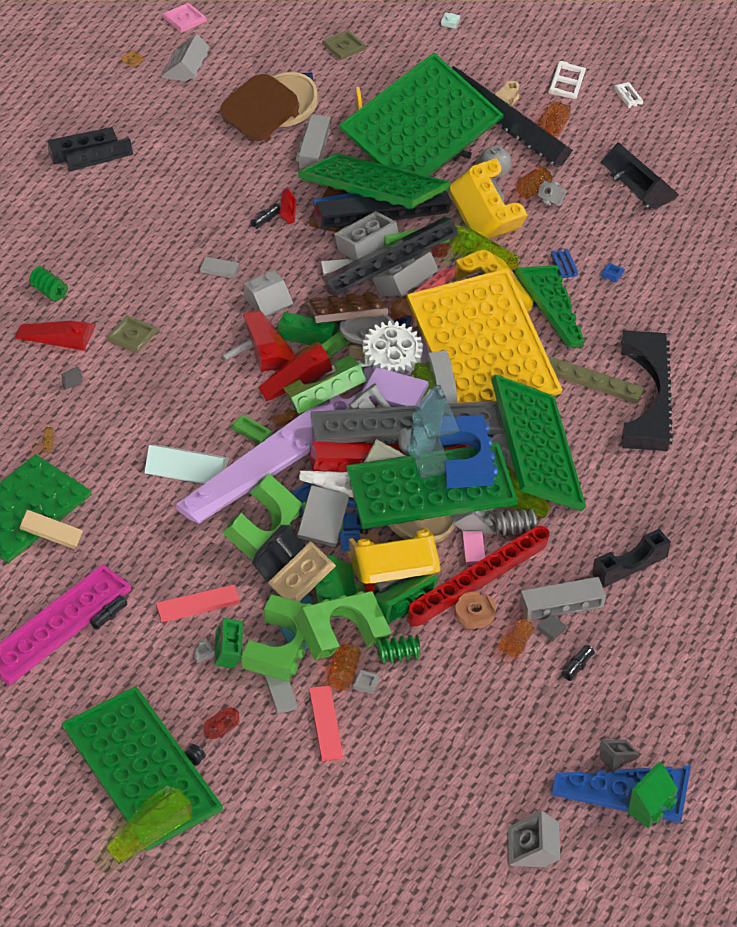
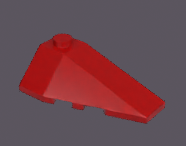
[243,310,294,372]
[15,321,96,351]
[259,342,333,402]

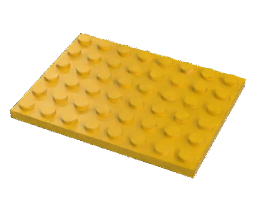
[406,268,563,403]

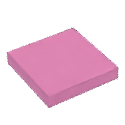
[163,3,207,32]

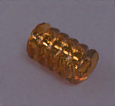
[516,166,552,200]
[327,644,361,690]

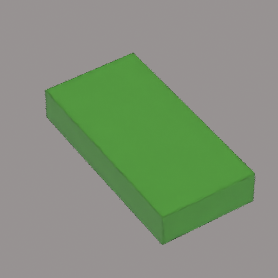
[231,415,272,445]

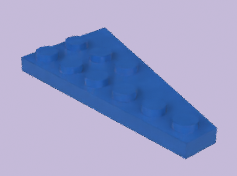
[552,765,691,823]

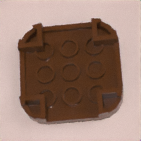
[220,74,300,143]

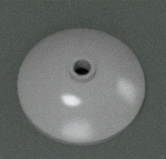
[340,315,395,345]

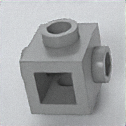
[538,180,567,206]

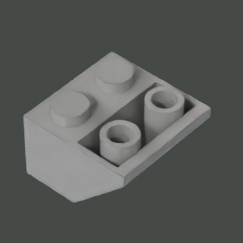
[453,509,495,534]

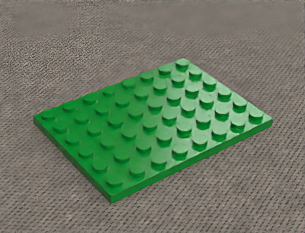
[339,52,503,176]

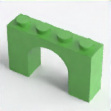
[283,355,367,414]
[222,473,303,561]
[295,591,392,660]
[242,594,307,682]

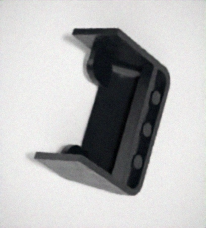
[600,142,679,210]

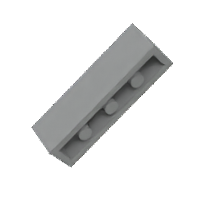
[296,114,331,169]
[520,577,606,621]

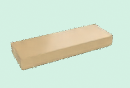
[20,510,83,549]

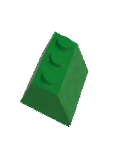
[278,312,340,345]
[315,555,356,618]
[375,574,438,624]

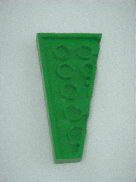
[515,265,585,348]

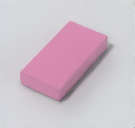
[462,531,485,566]

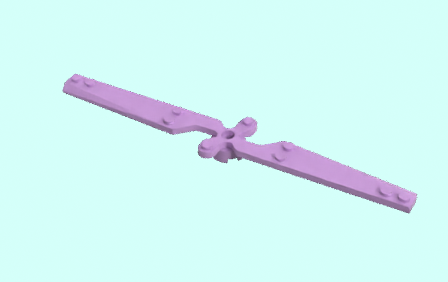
[176,335,430,524]

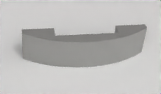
[428,350,458,404]

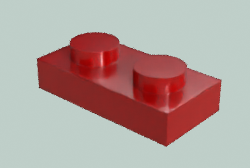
[279,189,297,224]

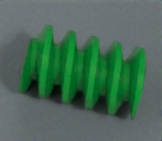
[29,266,68,302]
[376,634,420,665]

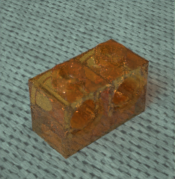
[539,101,571,137]

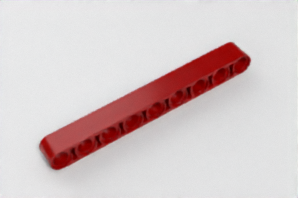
[407,526,550,626]

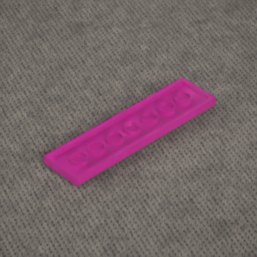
[0,564,131,686]

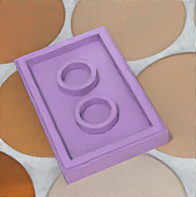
[362,367,429,407]

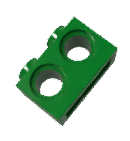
[214,618,243,668]

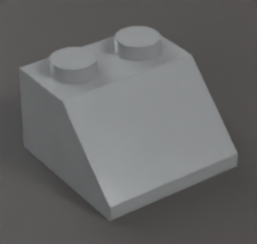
[244,270,293,317]
[508,811,560,867]

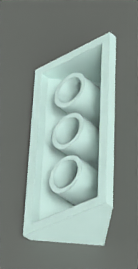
[145,444,229,484]

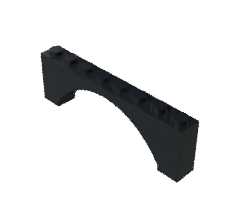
[621,330,673,451]

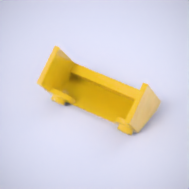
[349,527,441,583]

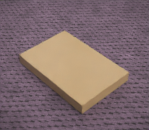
[268,541,336,602]

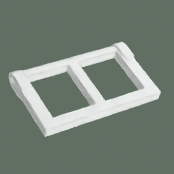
[548,61,586,99]

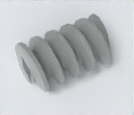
[495,509,537,536]

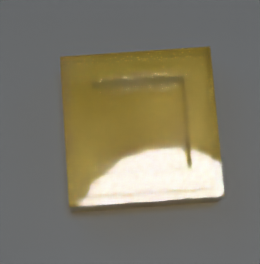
[122,50,145,67]
[42,427,55,453]

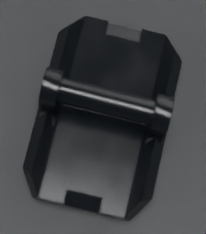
[252,525,305,582]

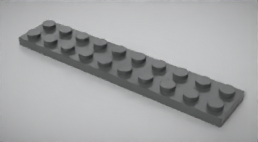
[310,401,505,443]

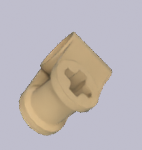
[495,81,519,106]

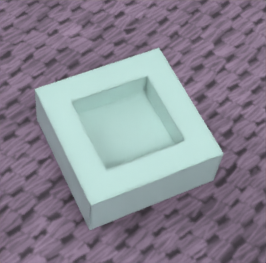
[441,12,460,29]

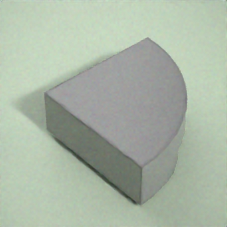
[195,638,215,663]

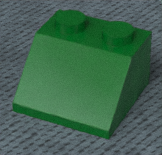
[628,761,678,828]

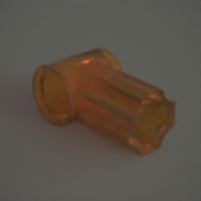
[499,619,534,659]

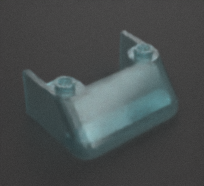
[407,385,459,479]

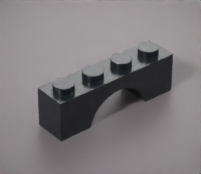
[592,529,671,588]

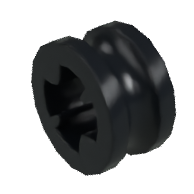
[184,744,206,766]

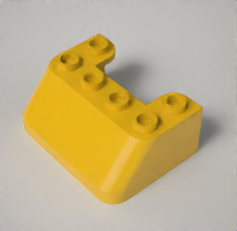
[449,158,527,241]
[454,250,534,312]

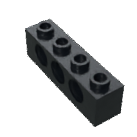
[47,127,118,164]

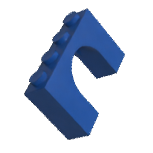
[437,415,497,489]

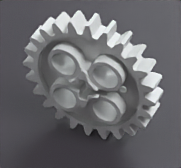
[362,321,423,374]

